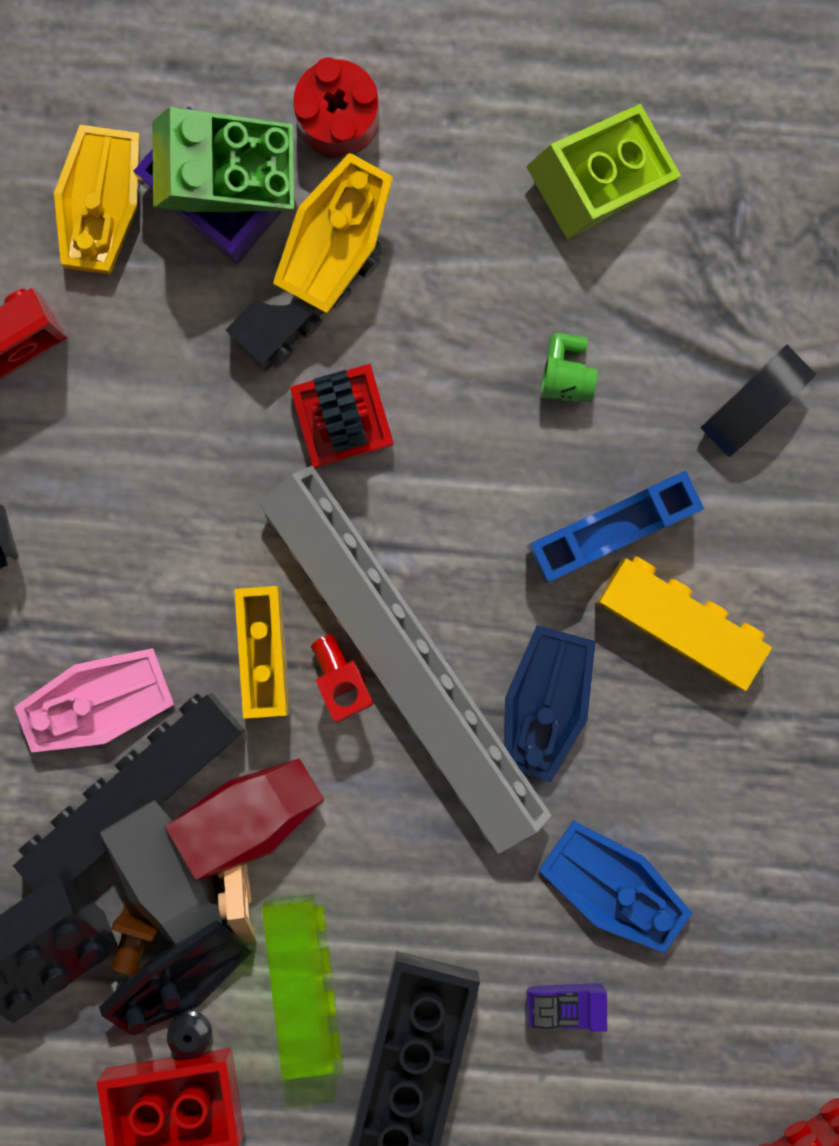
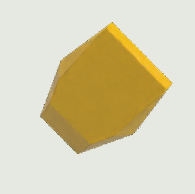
[54,125,140,275]
[273,153,393,314]

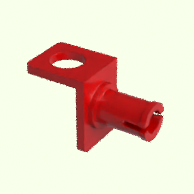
[311,635,373,723]

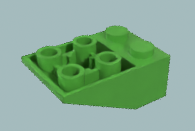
[152,107,294,212]

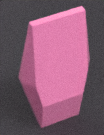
[14,648,174,753]

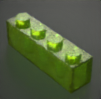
[262,894,342,1080]

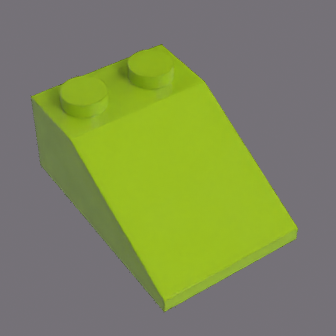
[526,104,681,240]

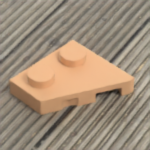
[218,863,256,942]

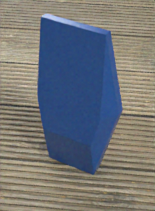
[539,820,693,953]

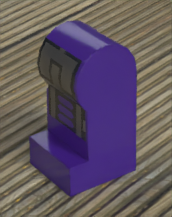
[526,983,607,1032]

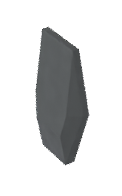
[100,799,226,945]

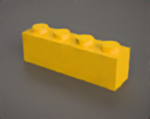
[595,556,773,691]

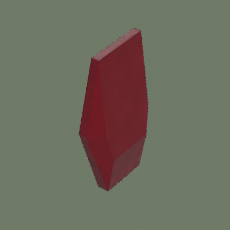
[165,758,324,882]

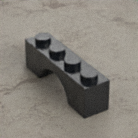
[226,241,381,372]

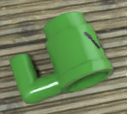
[540,333,598,403]

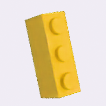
[234,586,290,719]

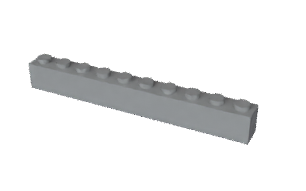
[257,466,552,854]

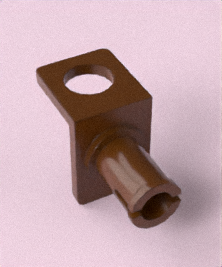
[111,896,159,975]

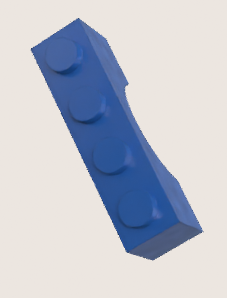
[527,470,704,584]

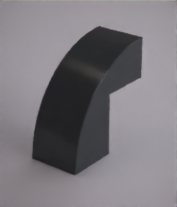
[700,344,816,458]

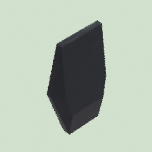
[99,920,252,1035]

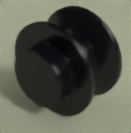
[167,1011,212,1059]

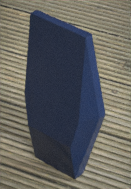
[504,625,596,782]

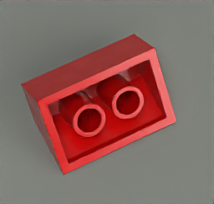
[0,287,68,379]

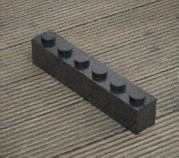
[12,693,245,891]

